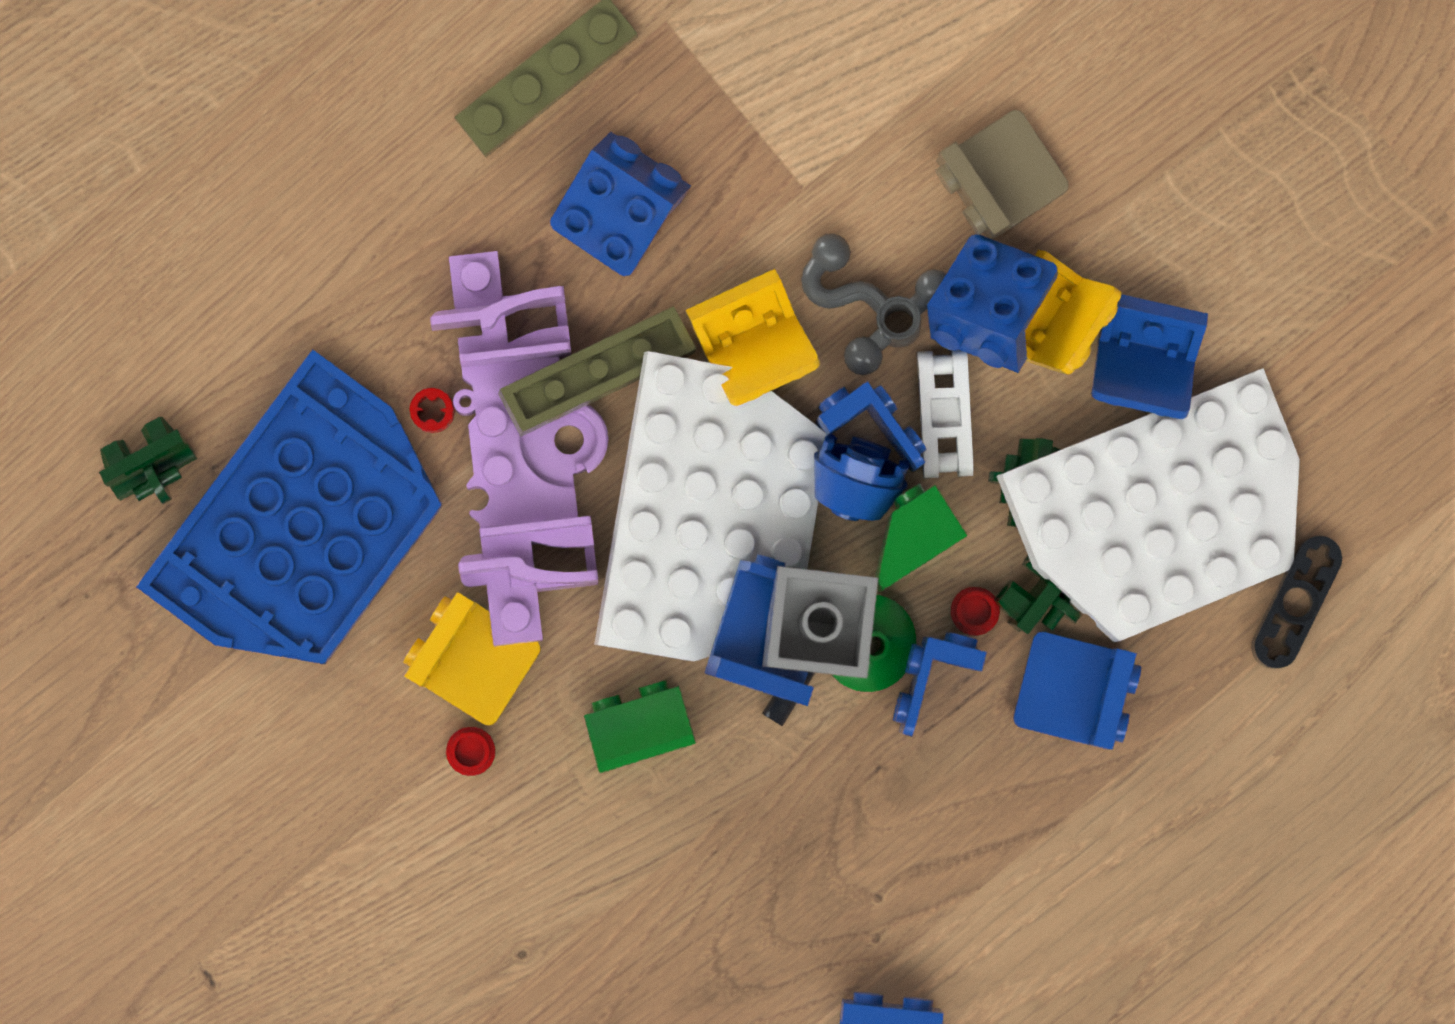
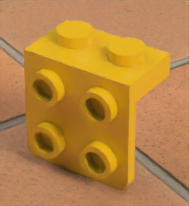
[1025,249,1122,375]
[686,269,820,406]
[403,592,541,725]

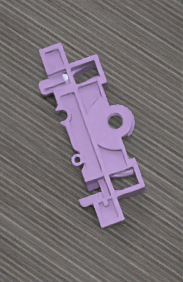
[430,251,608,647]

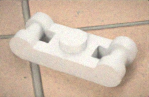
[917,350,973,478]

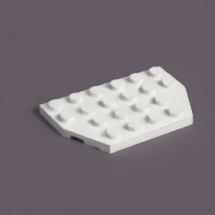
[594,351,826,661]
[997,369,1300,642]

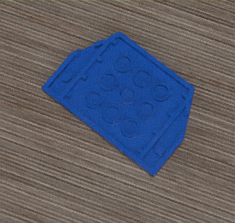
[136,349,443,664]

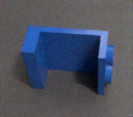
[704,554,814,706]

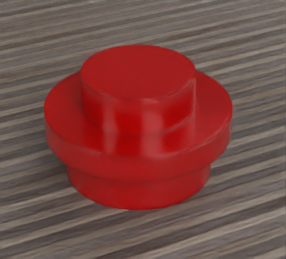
[950,587,1000,636]
[446,727,496,776]

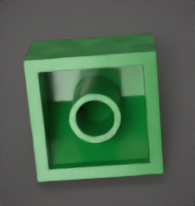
[875,484,968,592]
[584,680,696,773]

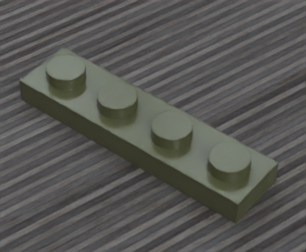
[454,0,638,157]
[498,306,696,437]

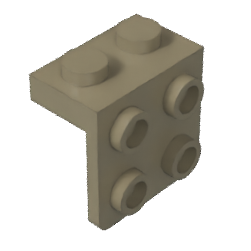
[935,110,1068,240]

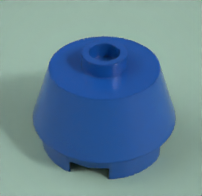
[814,434,909,521]

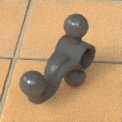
[801,233,946,375]

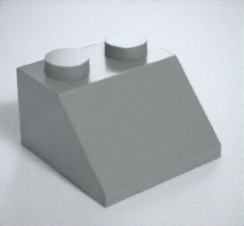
[762,566,878,678]

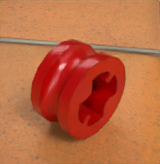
[409,388,455,433]

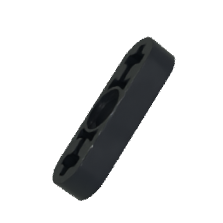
[1251,536,1342,669]

